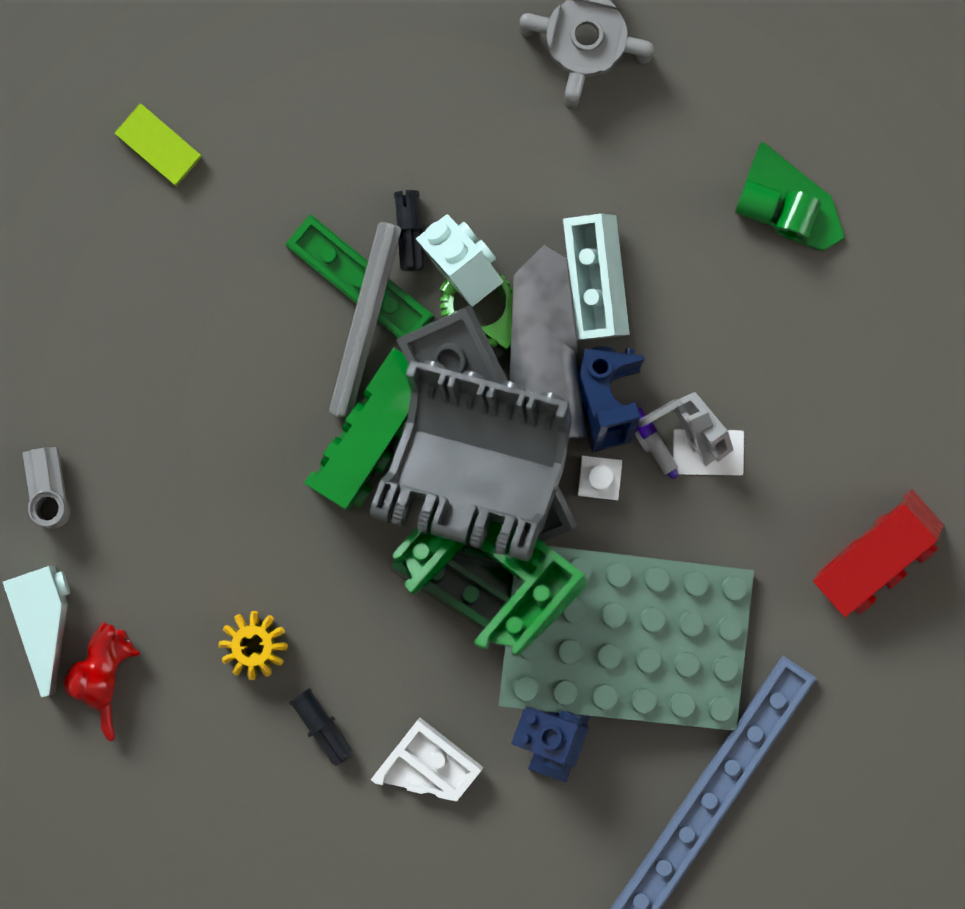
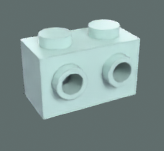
[416,214,503,307]

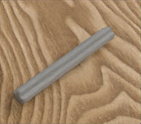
[329,222,401,418]

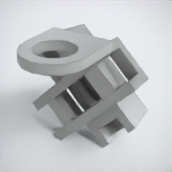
[638,392,734,467]

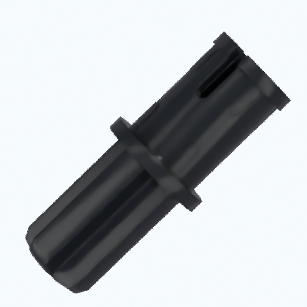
[394,190,425,272]
[289,688,353,766]

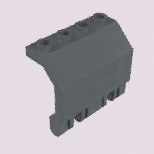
[370,360,572,562]

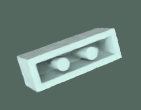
[563,213,630,340]

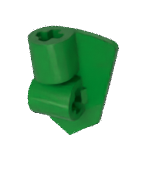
[735,142,845,252]

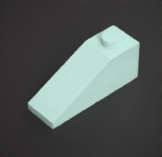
[3,566,70,698]

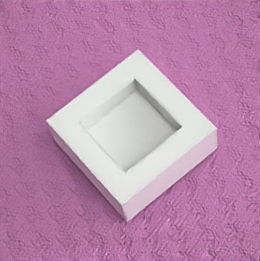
[578,456,623,501]

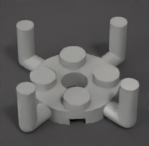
[519,0,654,108]

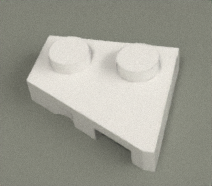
[371,717,483,802]

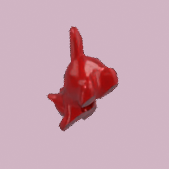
[63,622,140,741]

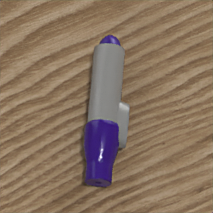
[635,407,678,479]

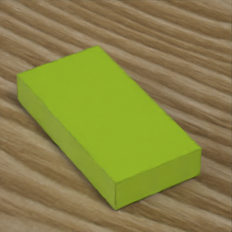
[115,103,202,187]

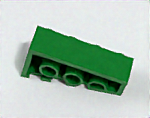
[304,347,411,511]

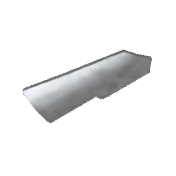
[510,245,586,440]

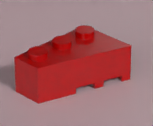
[813,489,944,618]

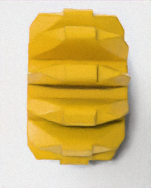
[218,611,288,680]

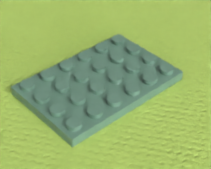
[499,546,754,731]

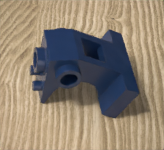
[578,346,645,453]
[511,706,590,782]

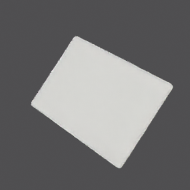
[673,429,744,475]

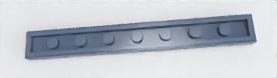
[610,655,817,909]

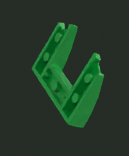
[392,521,588,656]

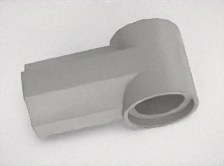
[22,447,71,529]

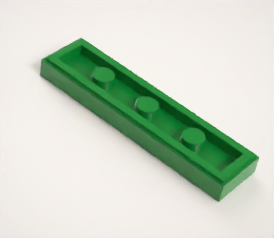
[285,214,434,338]

